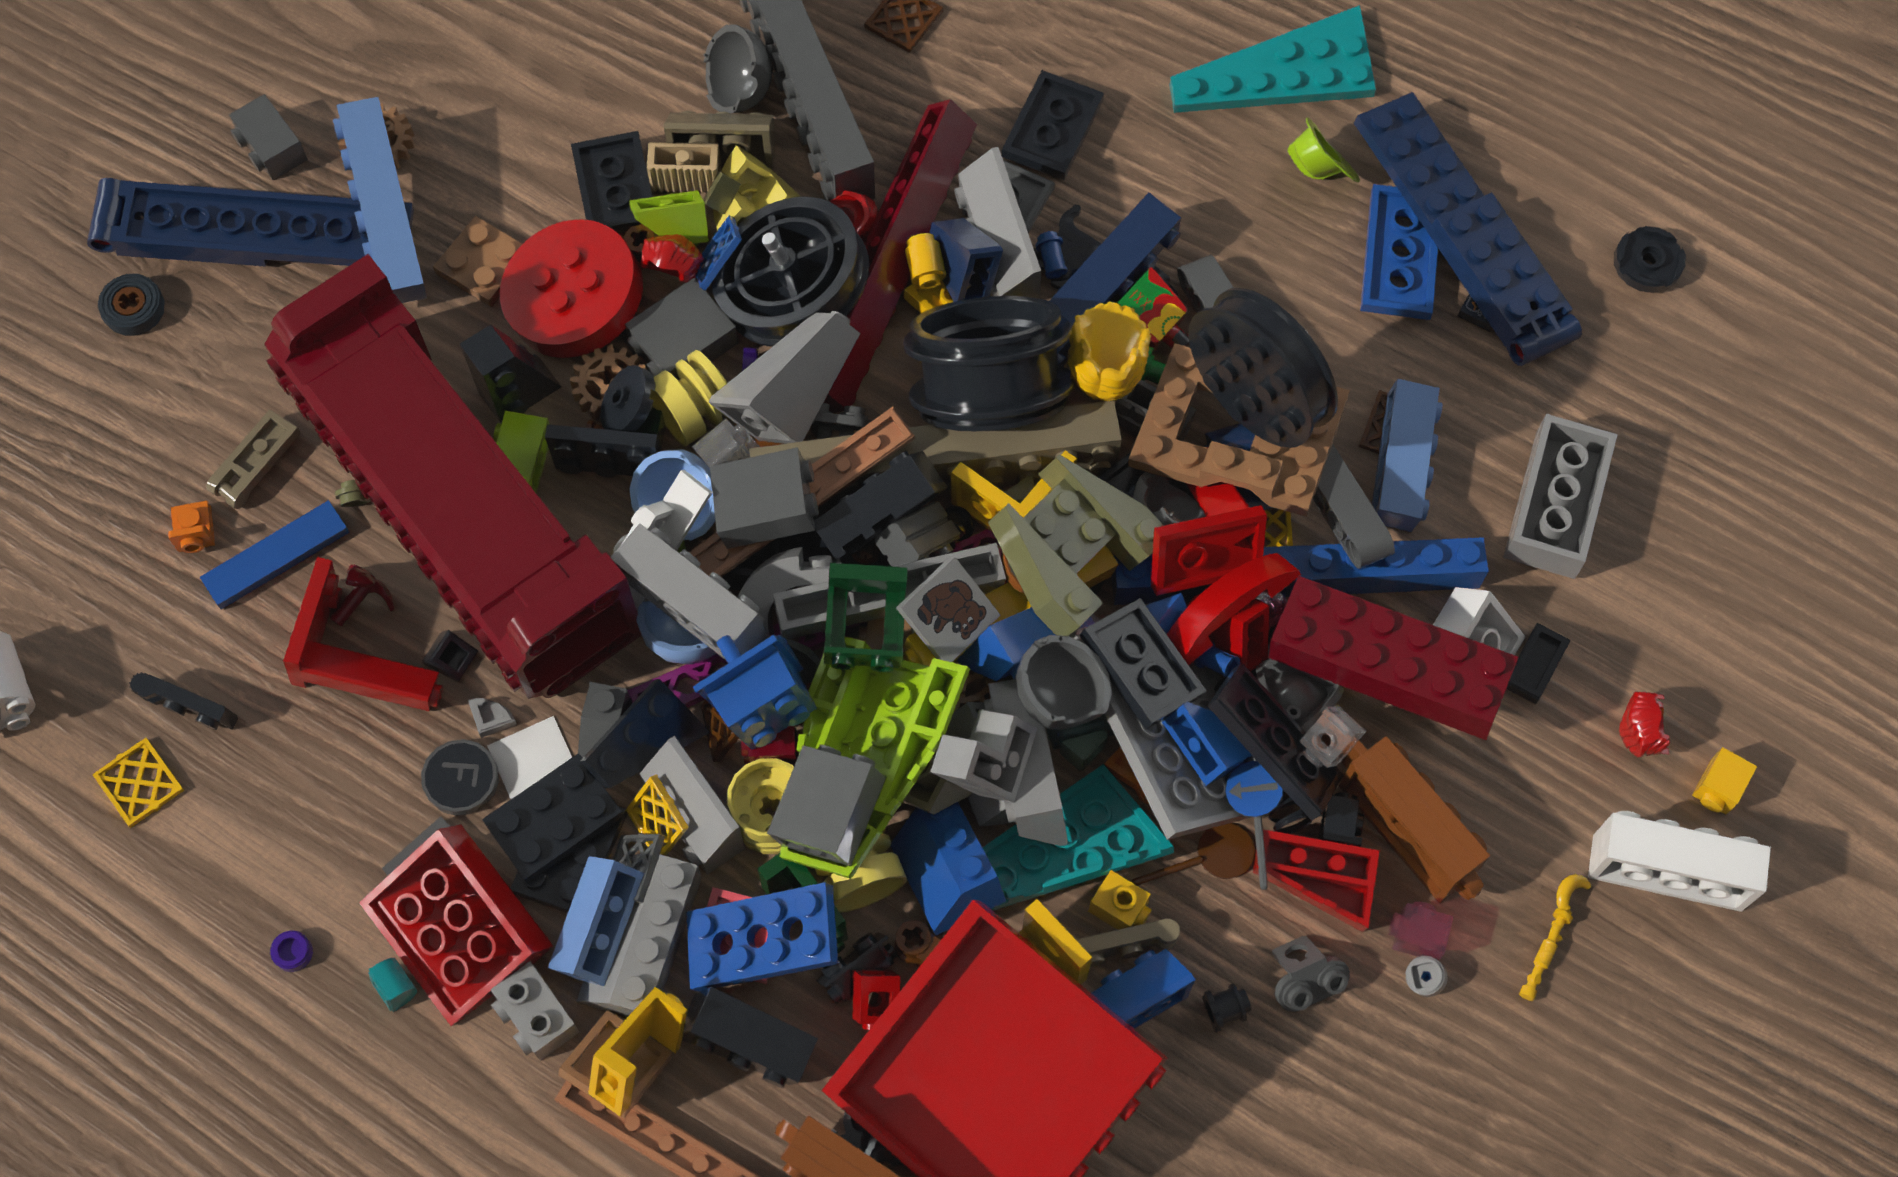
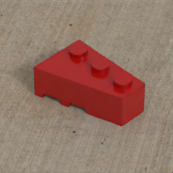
[1253,829,1380,932]

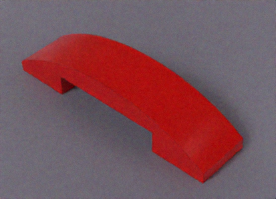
[1167,553,1301,665]

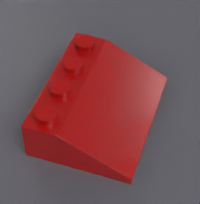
[359,824,553,1026]

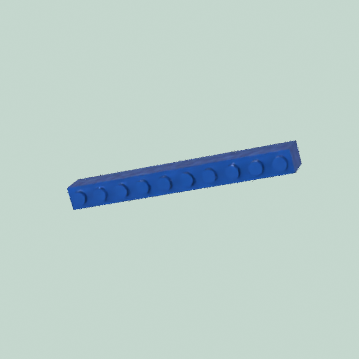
[1112,537,1489,605]

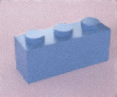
[548,856,644,986]

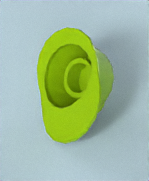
[1288,117,1360,183]

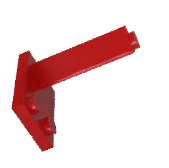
[1151,447,1267,596]
[283,557,443,712]

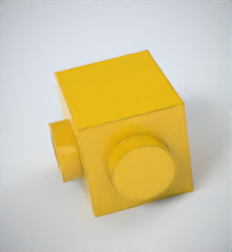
[1088,870,1152,930]

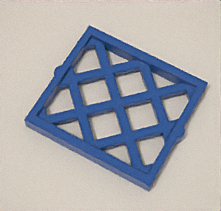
[696,215,742,291]

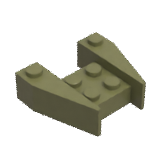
[988,454,1164,636]

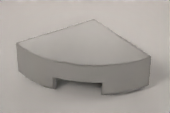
[468,698,517,738]

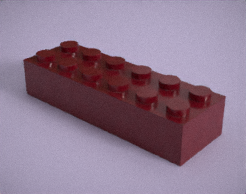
[1269,576,1518,741]

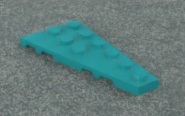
[1169,5,1376,113]
[982,764,1174,911]

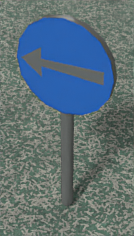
[1226,761,1284,890]

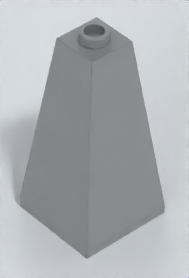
[708,311,860,444]

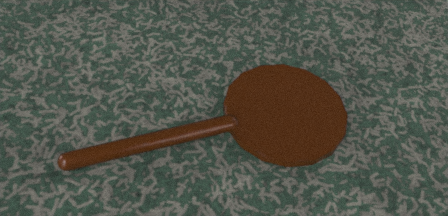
[1131,823,1255,886]

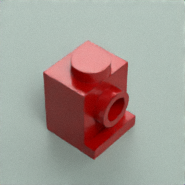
[852,970,900,1030]

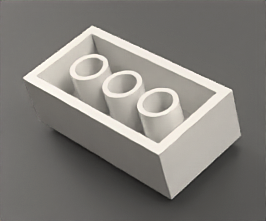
[1588,811,1771,912]

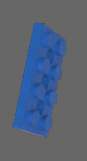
[1360,184,1438,320]
[686,882,838,992]

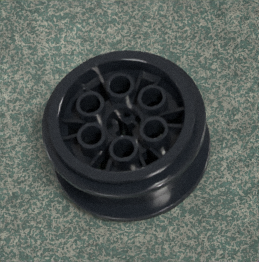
[903,296,1076,432]

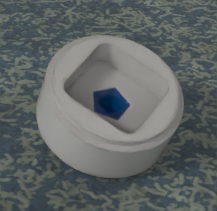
[1405,956,1448,997]

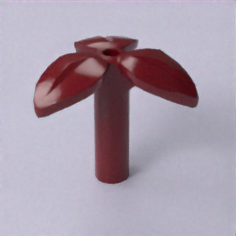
[330,565,394,626]

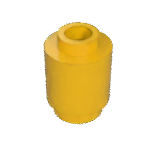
[905,233,946,289]

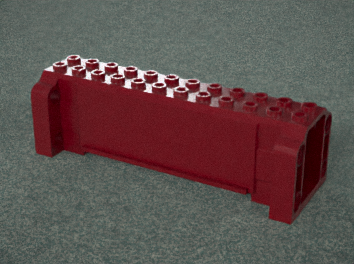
[264,254,642,699]

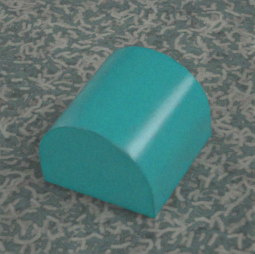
[368,957,417,1012]

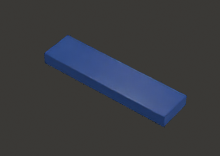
[200,500,350,610]

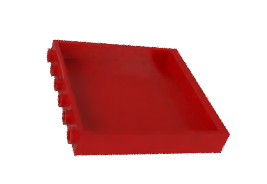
[821,900,1168,1177]

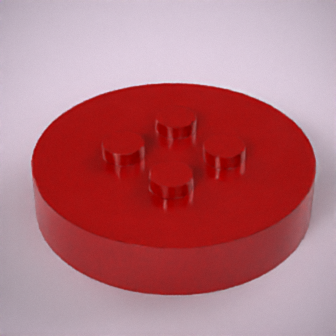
[500,219,643,358]

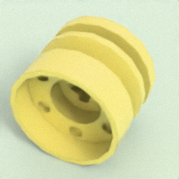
[649,350,729,447]
[727,758,794,854]
[815,829,907,912]

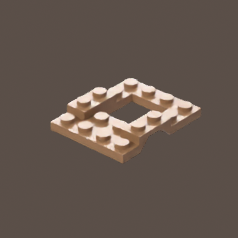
[1128,343,1350,517]

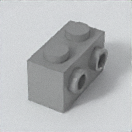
[490,962,580,1061]

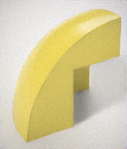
[713,145,800,231]

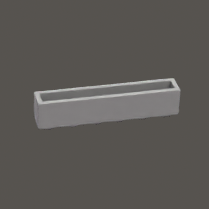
[773,543,1006,639]

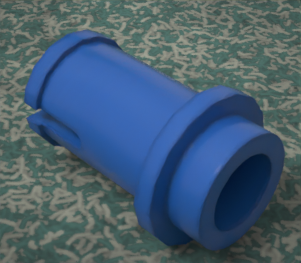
[1035,231,1068,279]
[1194,641,1240,677]

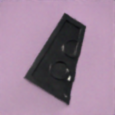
[580,679,710,788]

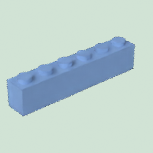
[333,97,427,303]

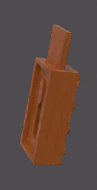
[1315,707,1490,904]
[775,1115,900,1177]

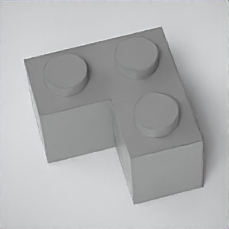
[931,710,1038,803]

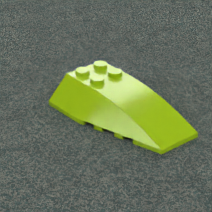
[780,637,970,879]

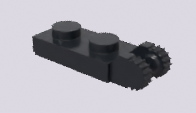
[129,672,238,730]

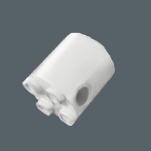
[0,631,36,730]

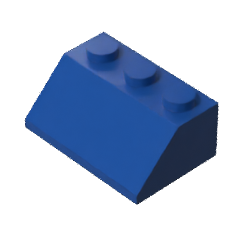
[957,607,1094,681]
[891,802,1006,936]
[1091,949,1195,1029]

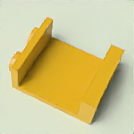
[588,987,688,1117]

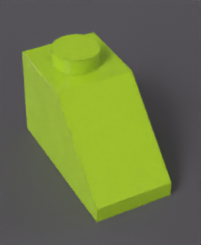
[629,190,709,247]
[493,411,550,493]

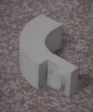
[737,547,842,640]

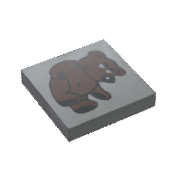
[896,557,1000,662]

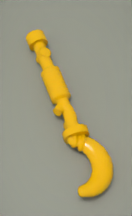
[1519,874,1591,1001]

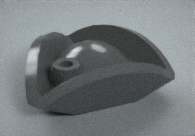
[1255,659,1344,732]

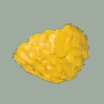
[1067,301,1151,401]

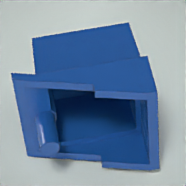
[693,635,817,750]

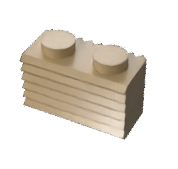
[647,142,721,193]

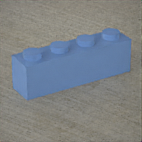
[1372,379,1443,532]

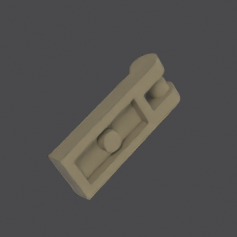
[206,409,301,509]
[1076,919,1180,967]

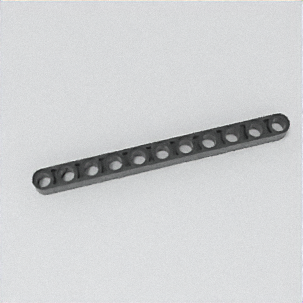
[1177,255,1395,569]

